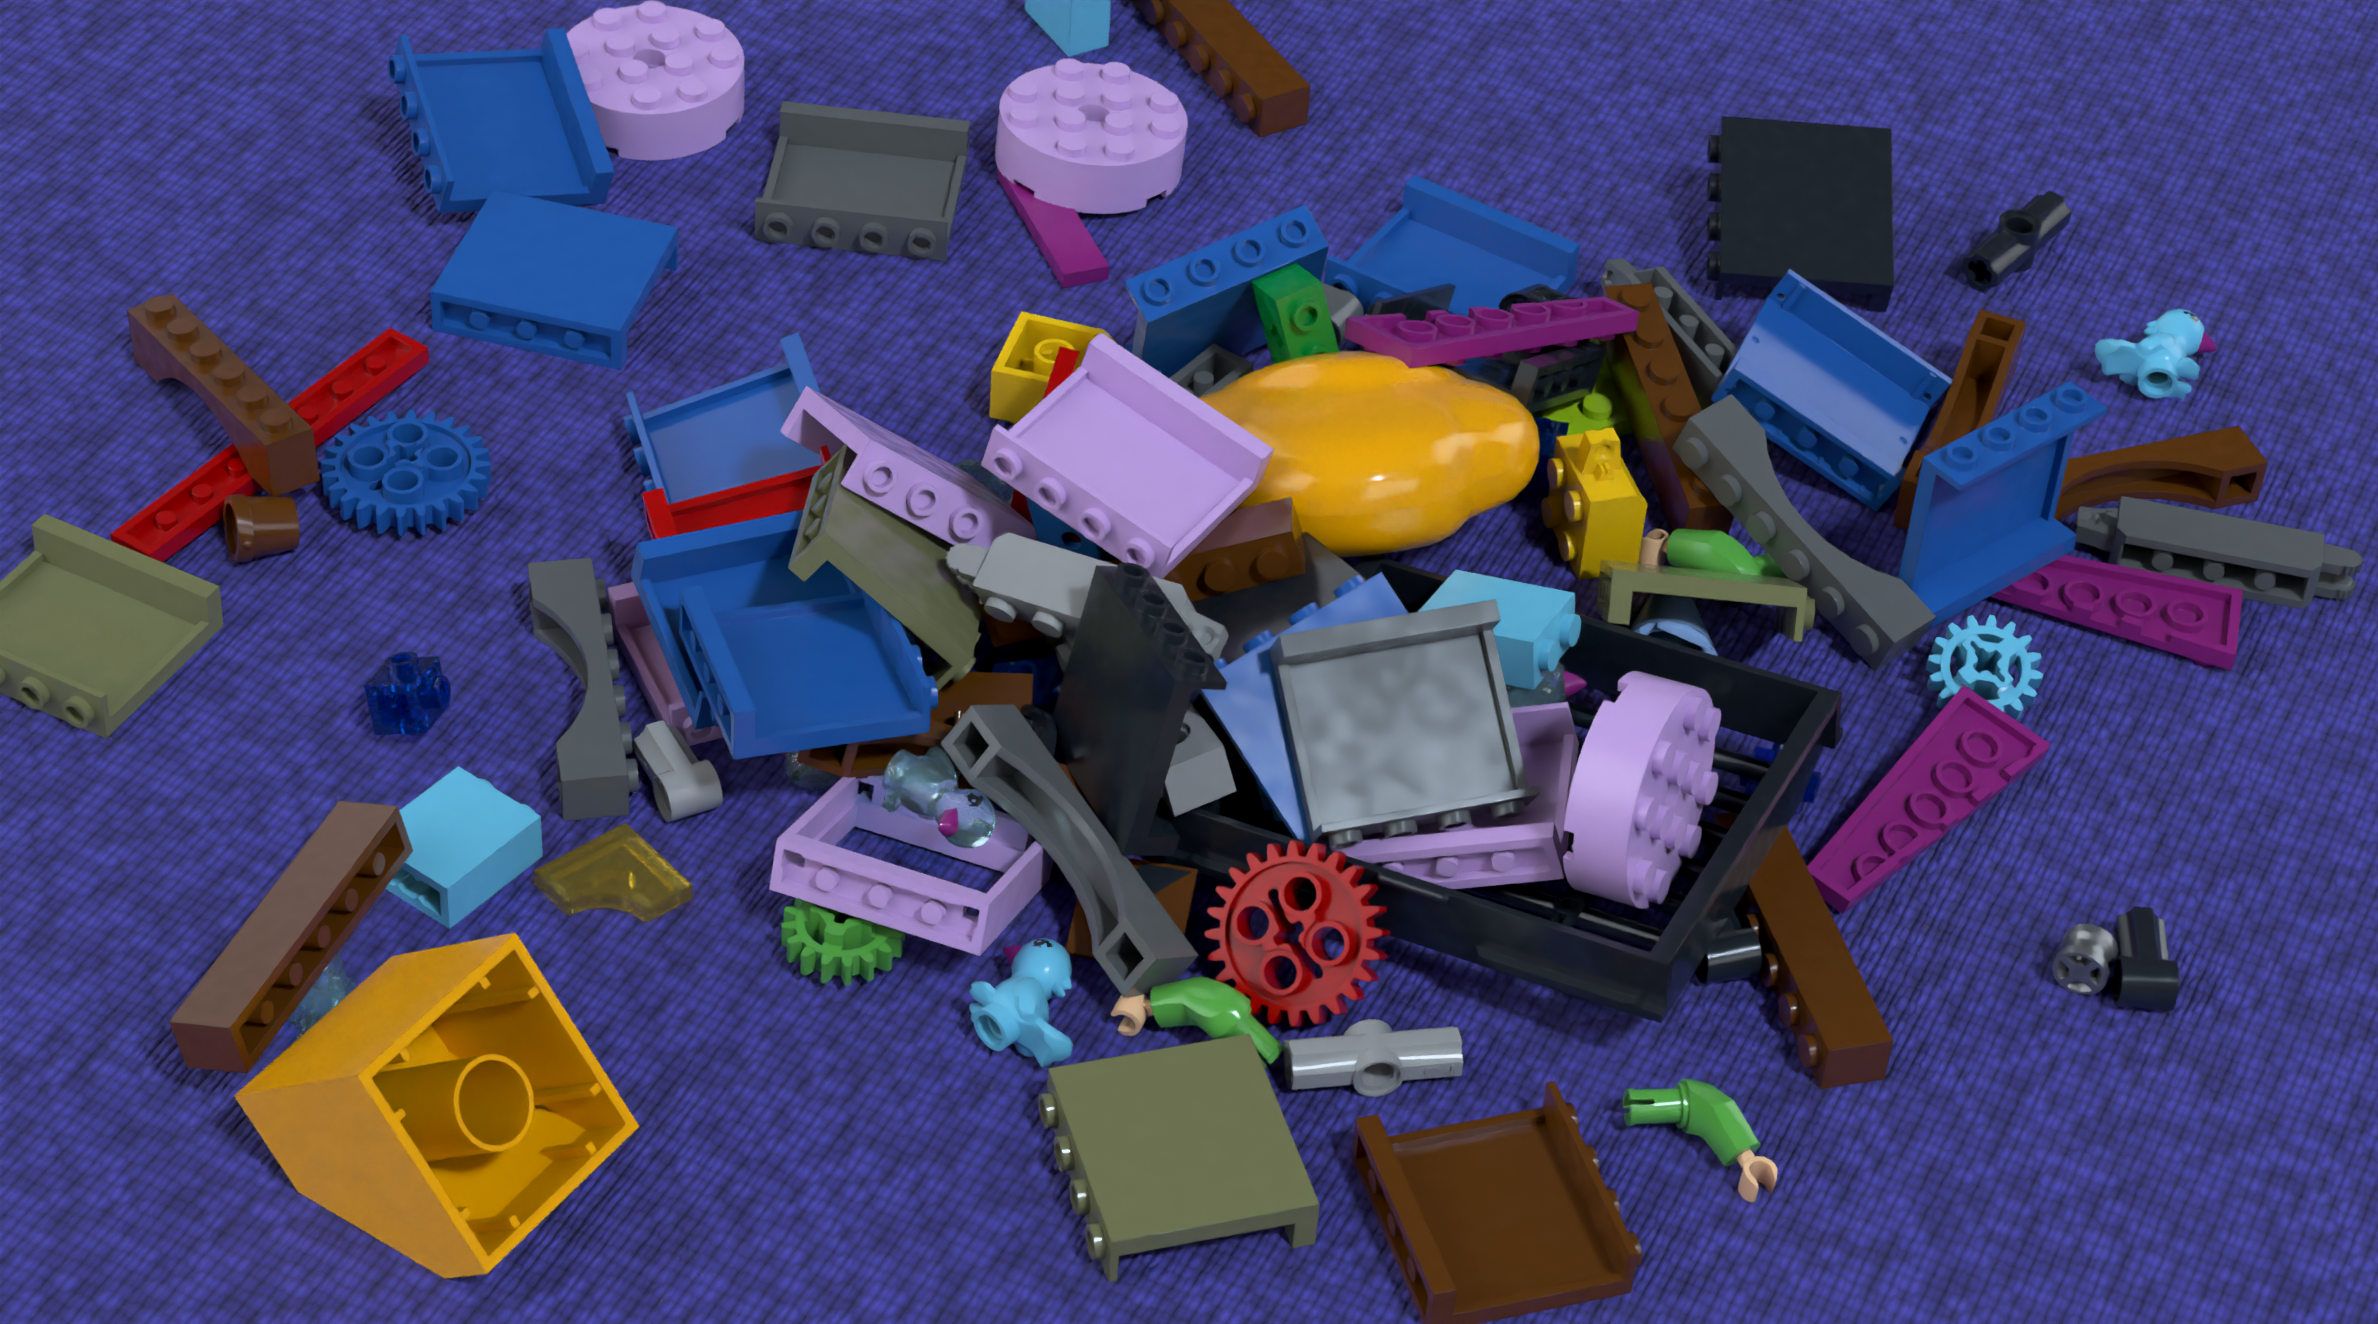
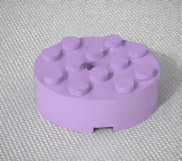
[567,0,744,160]
[995,58,1188,214]
[1563,671,1721,909]

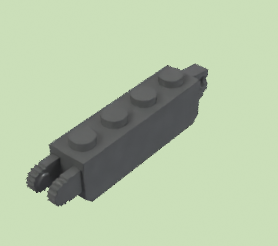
[1600,258,1738,410]
[2074,496,2364,609]

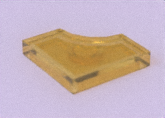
[534,823,692,923]

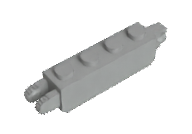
[945,532,1229,662]

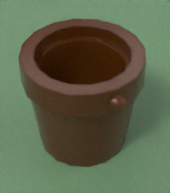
[223,494,300,563]

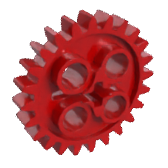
[1205,840,1390,1027]

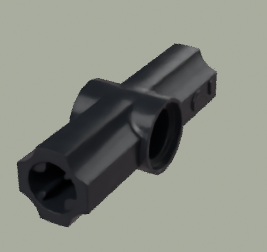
[1961,190,2071,292]

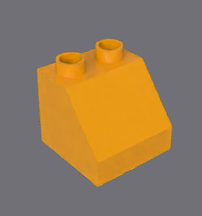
[234,932,640,1279]

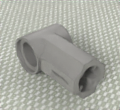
[633,720,723,823]

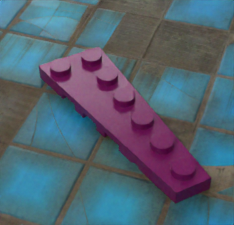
[1344,297,1639,368]
[1989,555,2243,670]
[1807,685,2051,914]

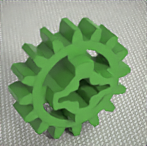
[781,898,905,985]

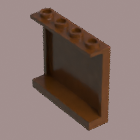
[1351,1081,1642,1324]

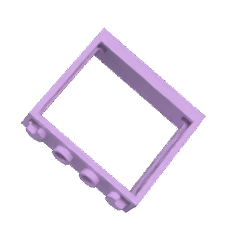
[769,776,1053,956]

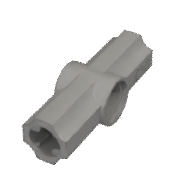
[1283,1019,1463,1097]

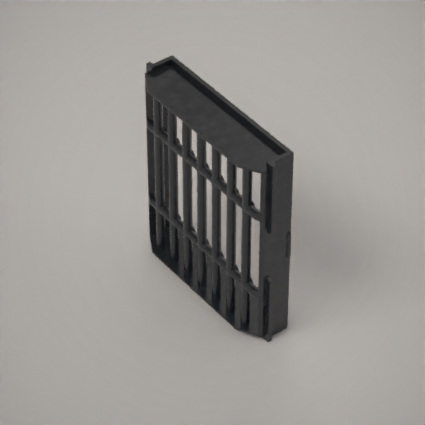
[1166,555,1843,1023]

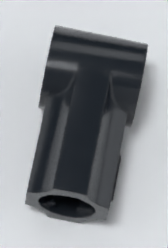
[1679,881,1762,984]
[2112,907,2179,1011]

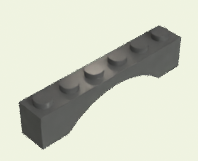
[1672,394,1936,671]
[528,558,639,821]
[940,704,1198,997]

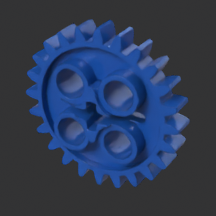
[321,410,491,536]

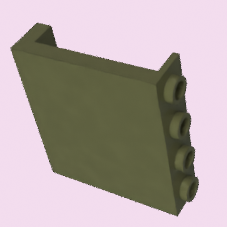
[788,444,983,691]
[0,514,223,739]
[1596,560,1815,642]
[1039,1034,1320,1282]

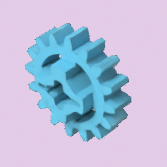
[1925,615,2043,721]

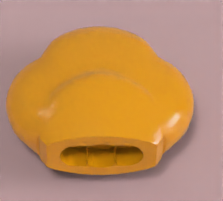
[1199,351,1540,557]

